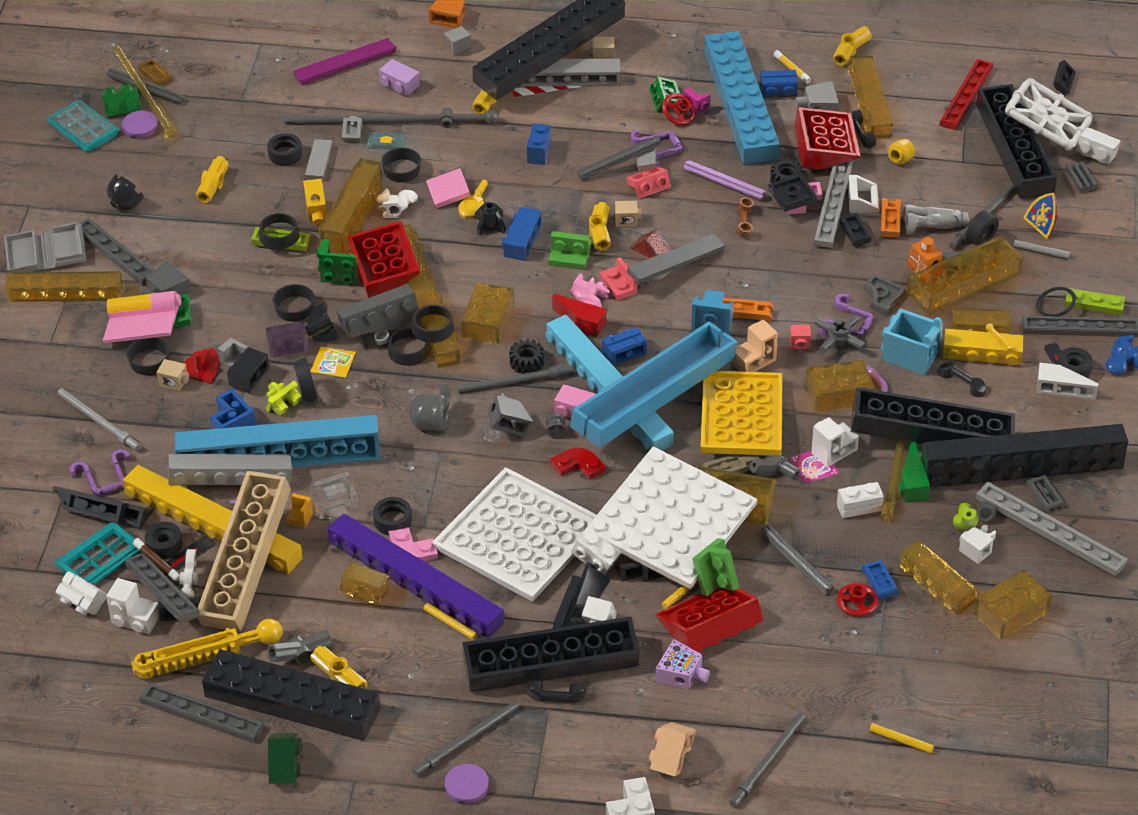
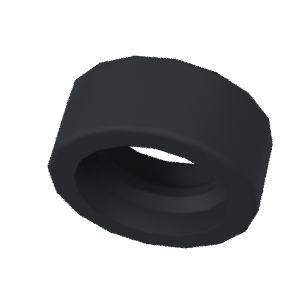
[267,133,302,166]
[373,497,412,535]

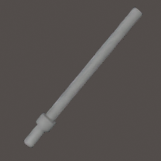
[57,388,141,451]

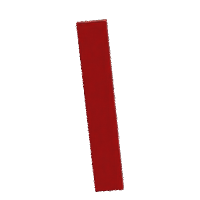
[939,59,994,131]

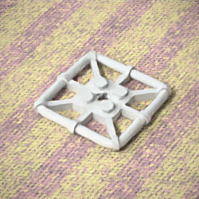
[1005,78,1093,150]

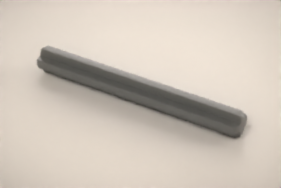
[107,68,183,104]
[577,135,662,180]
[761,524,833,595]

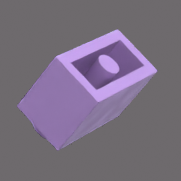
[379,59,420,97]

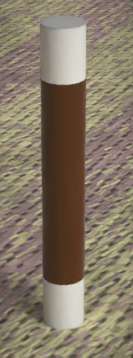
[133,538,180,582]

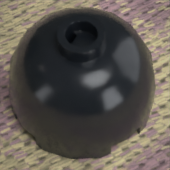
[106,174,144,210]

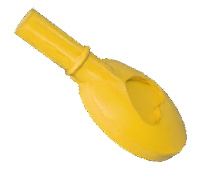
[459,180,489,219]

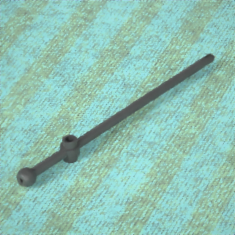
[283,108,497,128]

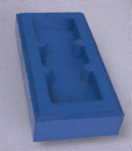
[862,560,898,600]

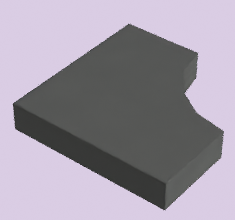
[864,274,906,315]

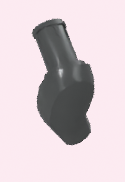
[750,456,801,480]

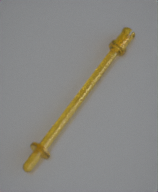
[880,440,905,523]

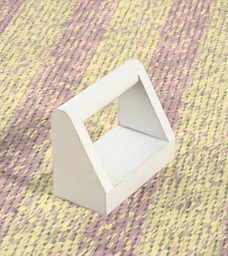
[848,175,880,213]

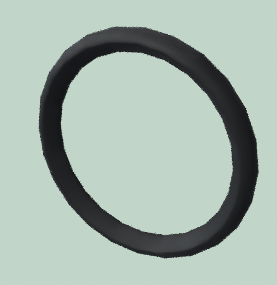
[1036,287,1076,317]

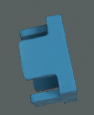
[691,290,734,336]

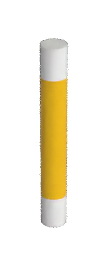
[774,50,811,84]

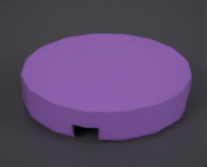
[122,111,158,139]
[445,764,489,804]

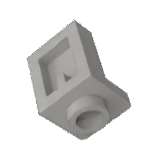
[342,116,363,141]

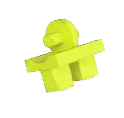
[265,381,302,416]

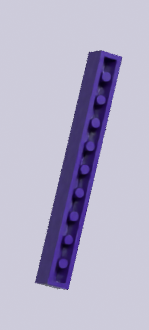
[328,513,504,638]

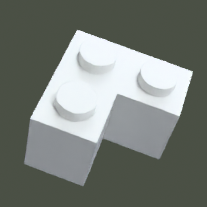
[812,417,859,467]
[106,578,160,634]
[606,777,655,815]

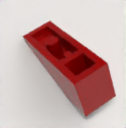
[552,294,607,337]

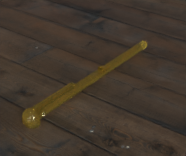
[114,45,177,139]

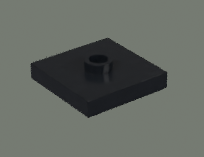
[768,174,818,212]

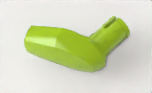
[953,503,979,531]

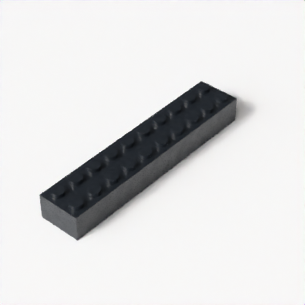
[472,0,625,101]
[921,424,1128,487]

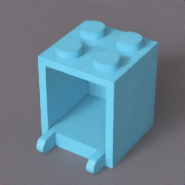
[880,308,943,375]

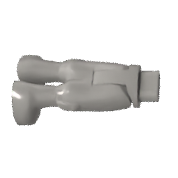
[903,204,969,235]

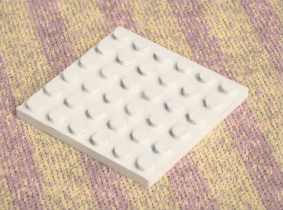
[585,447,757,589]
[432,467,596,602]

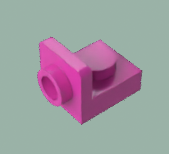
[683,88,711,115]

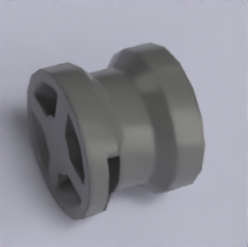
[546,413,566,438]

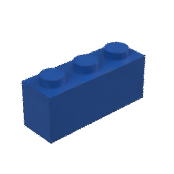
[501,207,542,261]

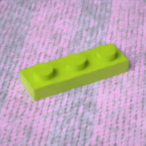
[251,227,311,251]
[1065,288,1125,316]

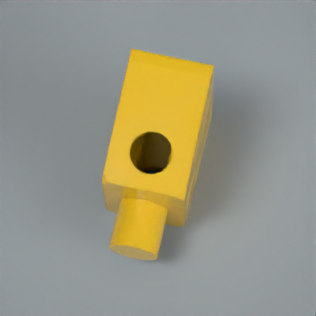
[303,179,327,226]

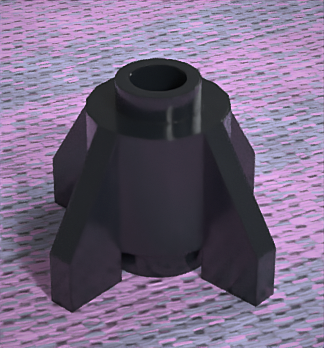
[475,202,506,235]
[304,303,338,341]

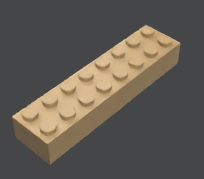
[197,471,291,633]

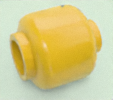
[888,139,915,165]

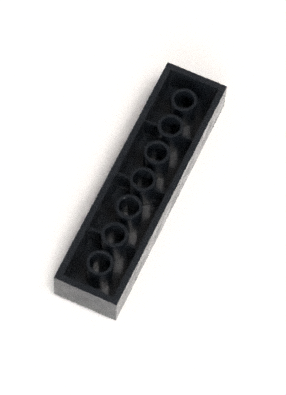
[976,84,1057,199]
[850,387,1015,444]
[462,616,640,692]
[202,649,381,741]

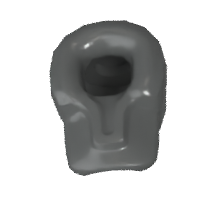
[410,382,451,432]

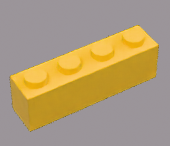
[943,329,1023,366]

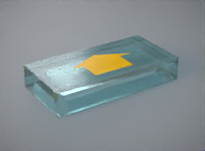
[367,132,406,150]

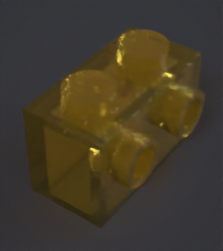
[339,563,390,605]

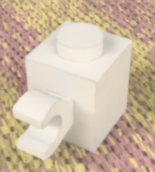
[959,525,996,564]
[582,596,617,623]

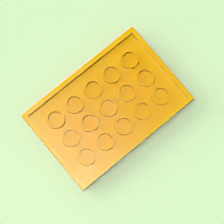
[700,371,782,456]

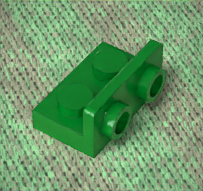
[649,76,679,112]

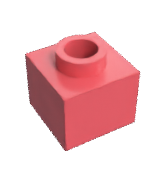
[790,325,811,350]

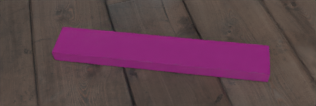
[294,38,396,85]

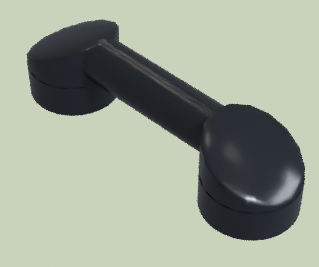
[852,109,876,147]
[938,362,986,397]
[526,680,586,703]

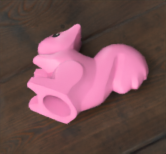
[571,273,610,307]

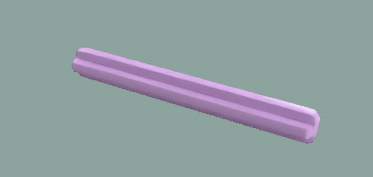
[684,160,766,200]

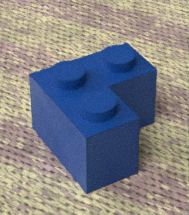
[210,388,256,429]

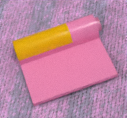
[103,291,181,343]

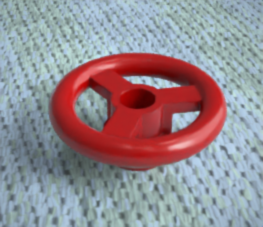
[662,93,695,126]
[836,583,879,617]

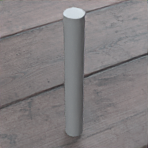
[1013,240,1070,259]

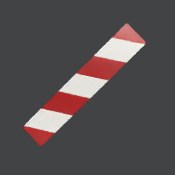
[512,86,583,97]

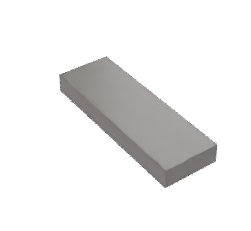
[305,139,333,181]

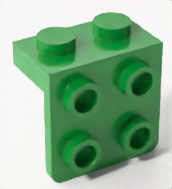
[101,84,142,117]
[317,239,358,285]

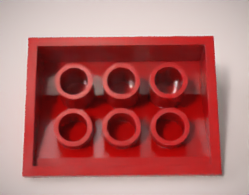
[794,107,860,169]
[347,221,421,298]
[656,587,764,653]

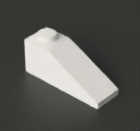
[1036,363,1098,400]

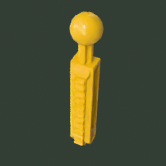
[131,619,283,679]

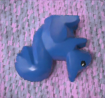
[1105,335,1138,375]

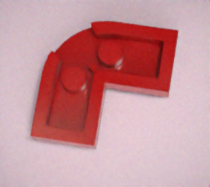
[550,448,606,480]

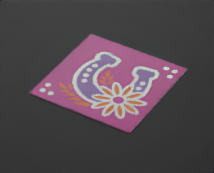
[790,451,840,483]

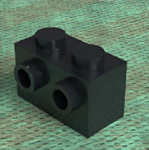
[227,347,270,393]

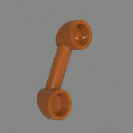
[736,197,754,236]

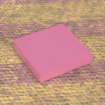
[426,168,471,209]

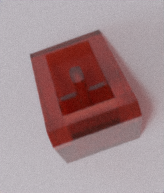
[630,229,671,258]

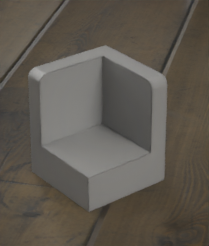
[444,26,471,55]
[218,337,247,367]

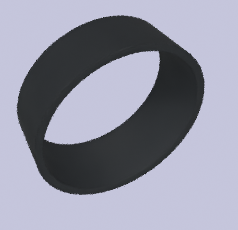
[381,147,421,182]
[259,213,300,249]
[273,284,315,321]
[412,305,454,343]
[388,328,430,366]
[126,337,169,375]
[293,357,318,400]

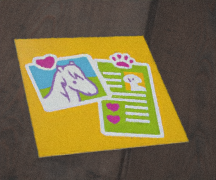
[310,346,356,378]

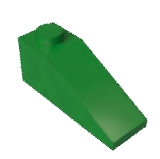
[898,442,930,503]

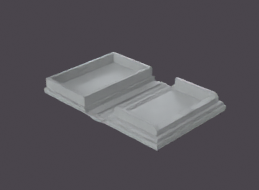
[4,222,87,277]

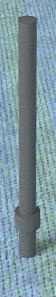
[949,185,1015,250]
[457,365,574,393]
[412,701,519,776]
[729,713,806,807]

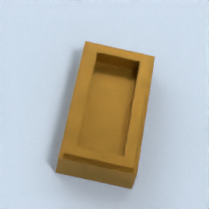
[138,58,173,86]

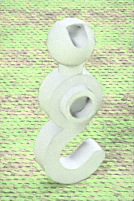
[180,549,198,598]

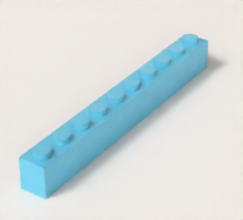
[545,315,674,451]

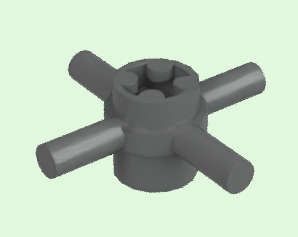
[814,315,866,353]

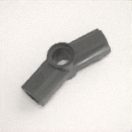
[267,630,333,665]

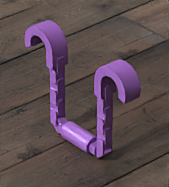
[631,130,683,167]
[818,294,874,337]
[70,449,130,496]

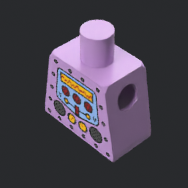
[656,639,710,689]

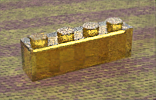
[899,540,977,615]

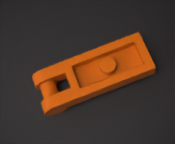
[881,198,901,238]
[723,298,773,323]

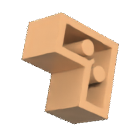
[731,320,778,372]
[649,722,696,776]

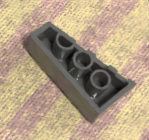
[336,284,423,335]

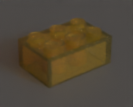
[461,282,514,344]
[805,360,874,412]
[974,569,1052,640]

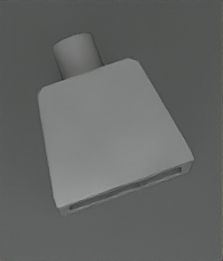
[795,81,839,111]

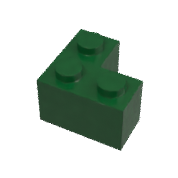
[267,733,302,784]

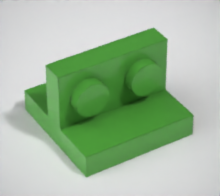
[548,231,592,270]
[692,538,739,596]

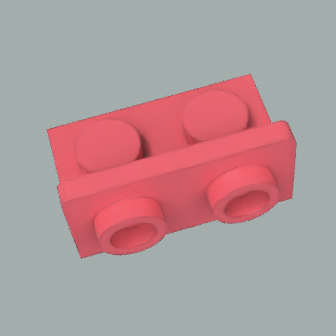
[626,166,671,198]
[600,257,639,301]

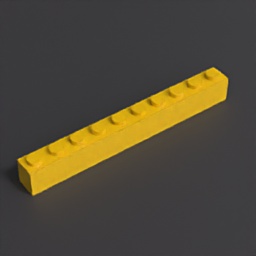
[123,465,303,574]

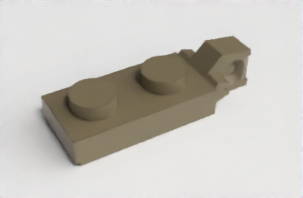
[702,454,759,480]

